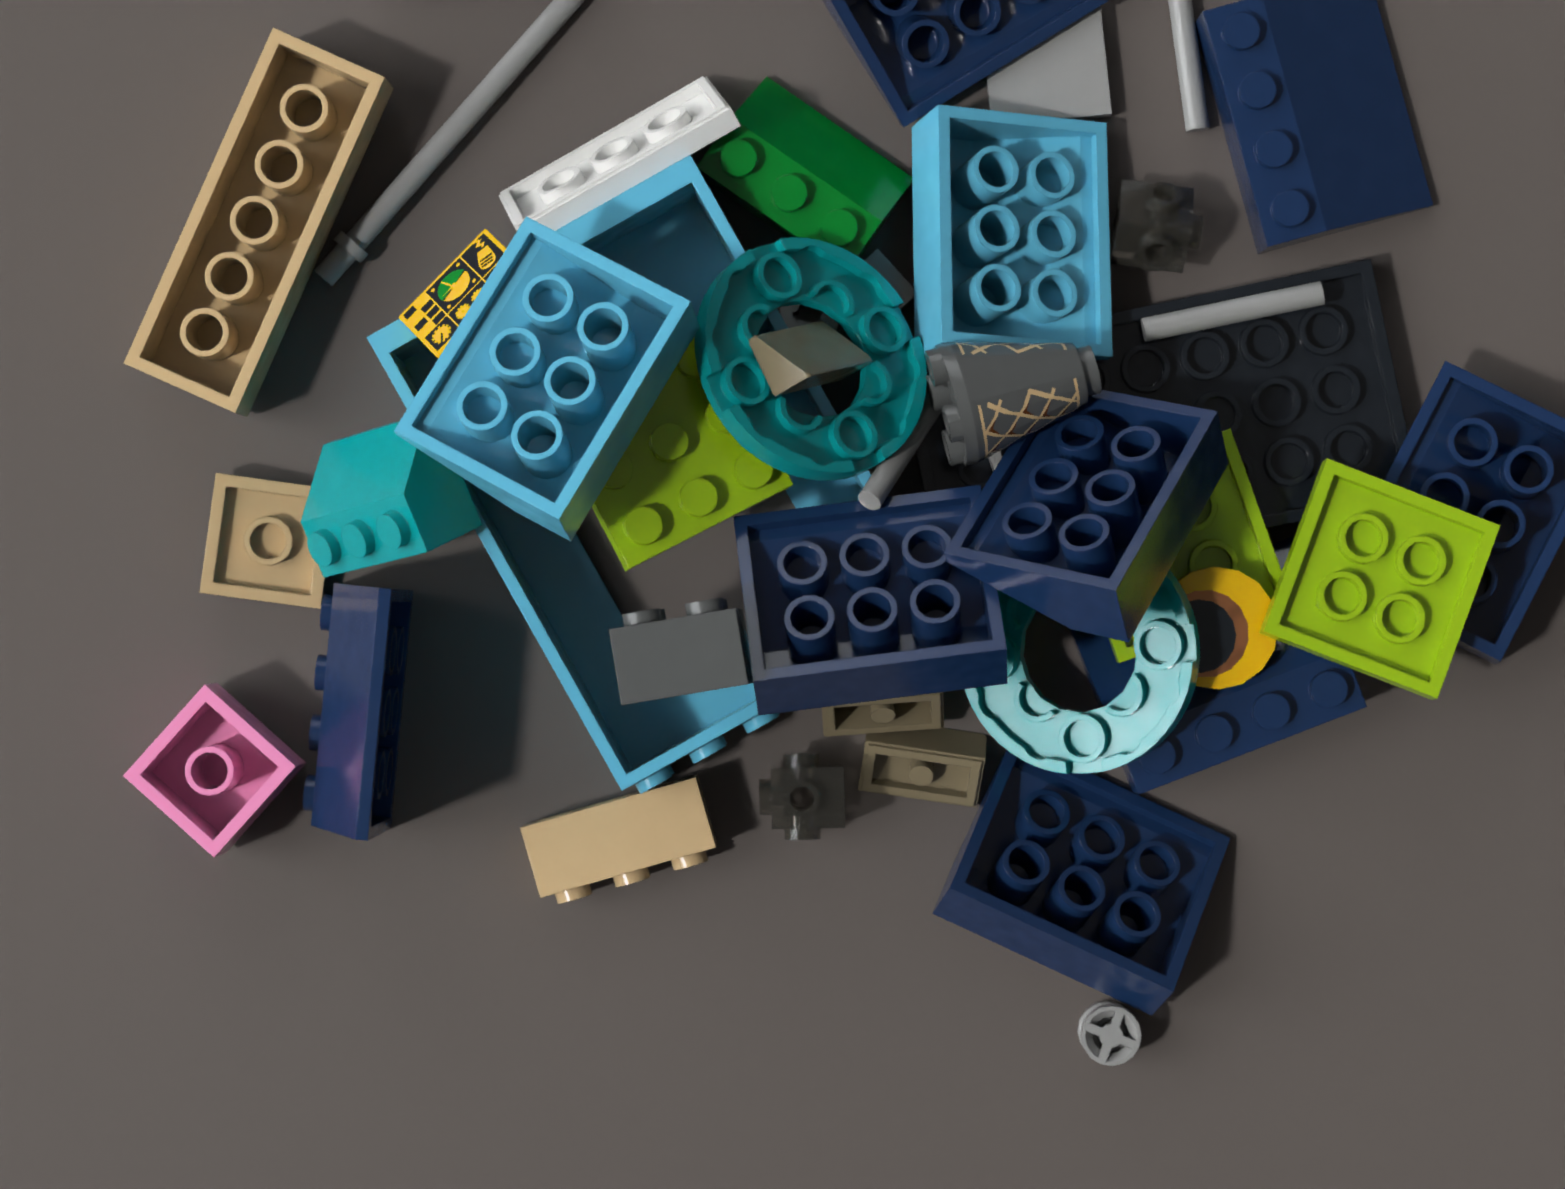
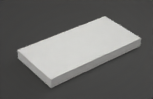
[498,76,741,232]

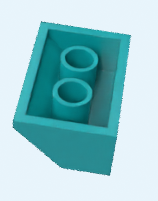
[301,420,482,578]

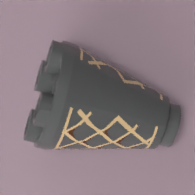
[925,342,1102,466]

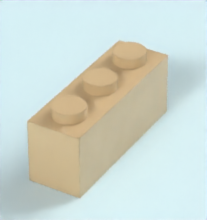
[520,774,717,904]

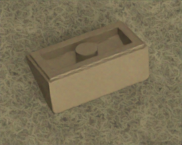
[748,321,873,397]
[822,692,944,737]
[858,728,987,808]

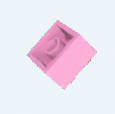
[123,683,306,857]

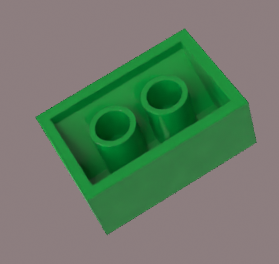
[697,76,912,258]

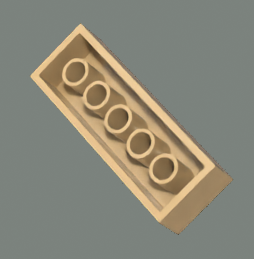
[124,28,394,417]

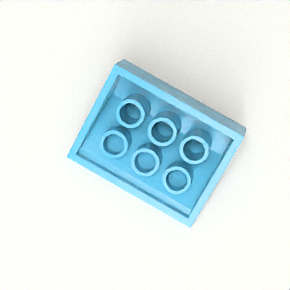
[912,104,1113,360]
[394,216,700,541]

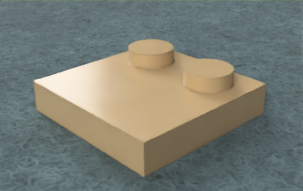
[199,473,325,609]

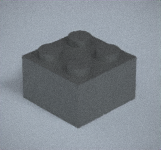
[609,598,753,705]

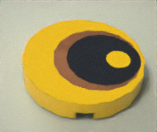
[1178,566,1276,690]

